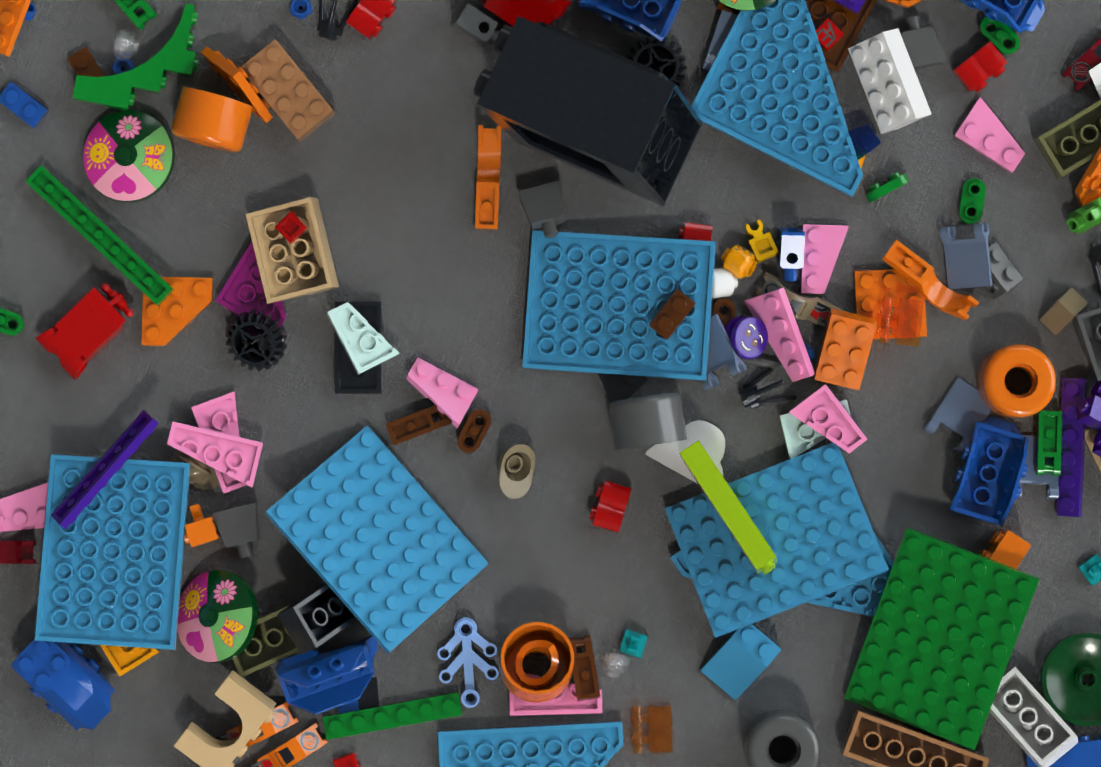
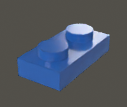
[0,82,48,129]

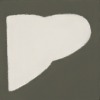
[645,420,725,483]

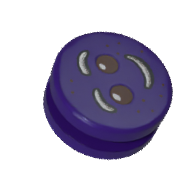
[725,316,768,359]

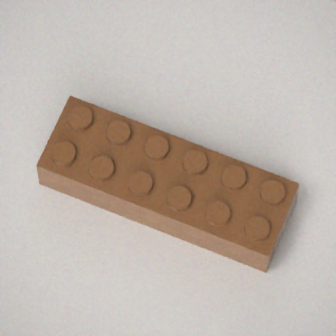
[840,709,990,767]

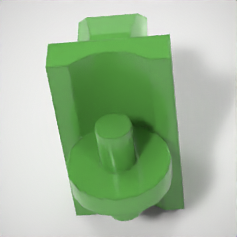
[1066,197,1101,235]

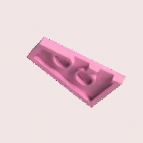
[954,97,1025,173]
[800,224,849,294]
[406,358,479,428]
[788,384,868,453]

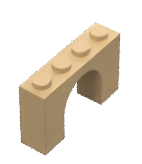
[174,670,277,767]

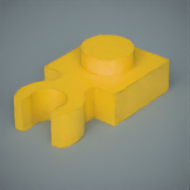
[745,219,779,263]

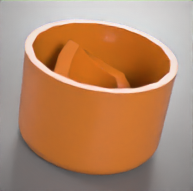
[171,87,253,153]
[977,344,1056,418]
[500,622,574,703]

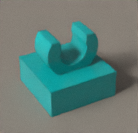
[1077,554,1101,586]
[619,629,648,658]

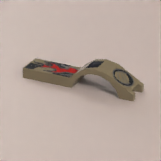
[756,272,844,328]

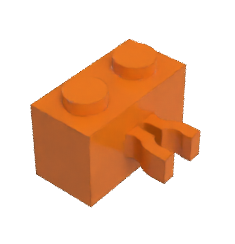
[184,504,221,548]

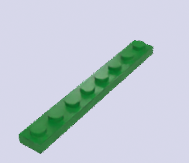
[25,165,174,306]

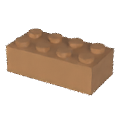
[241,39,336,142]

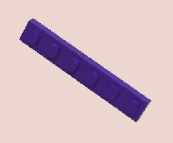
[1057,378,1088,517]
[51,410,159,529]

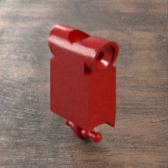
[480,0,572,26]
[35,283,134,380]

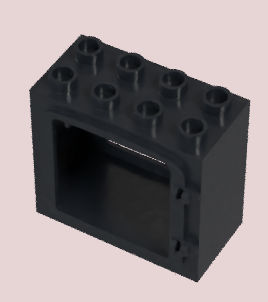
[474,16,703,207]

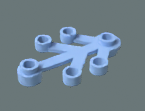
[437,617,499,708]

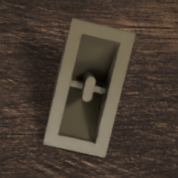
[1039,287,1088,336]

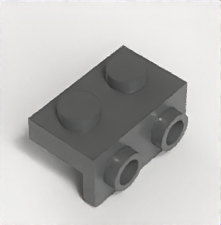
[984,242,1023,299]

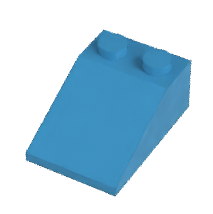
[700,624,782,700]

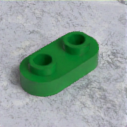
[979,17,1020,55]
[865,172,910,203]
[958,178,986,224]
[0,308,25,336]

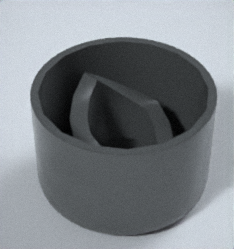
[609,392,687,450]
[743,709,820,767]

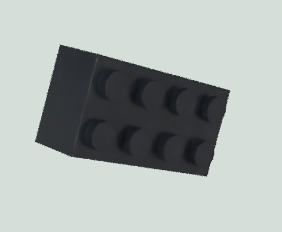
[277,582,357,654]

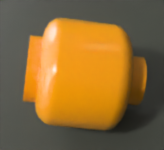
[721,245,757,279]

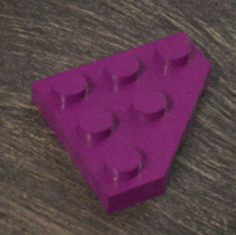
[215,242,287,329]

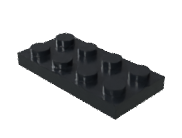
[335,301,382,394]

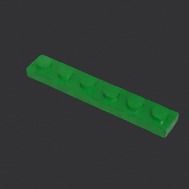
[322,692,463,740]

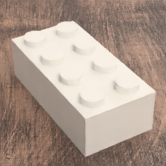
[848,28,931,134]
[989,667,1078,767]

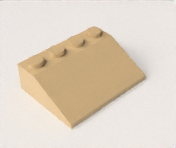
[246,197,339,304]

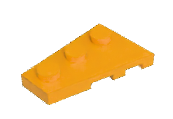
[100,645,159,677]

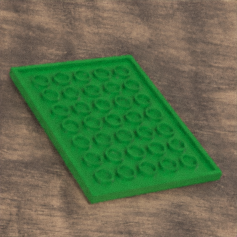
[844,527,1040,750]

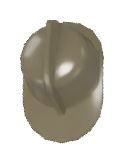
[498,444,535,499]
[172,450,219,490]

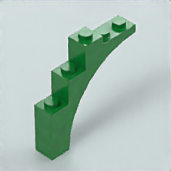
[72,3,199,111]

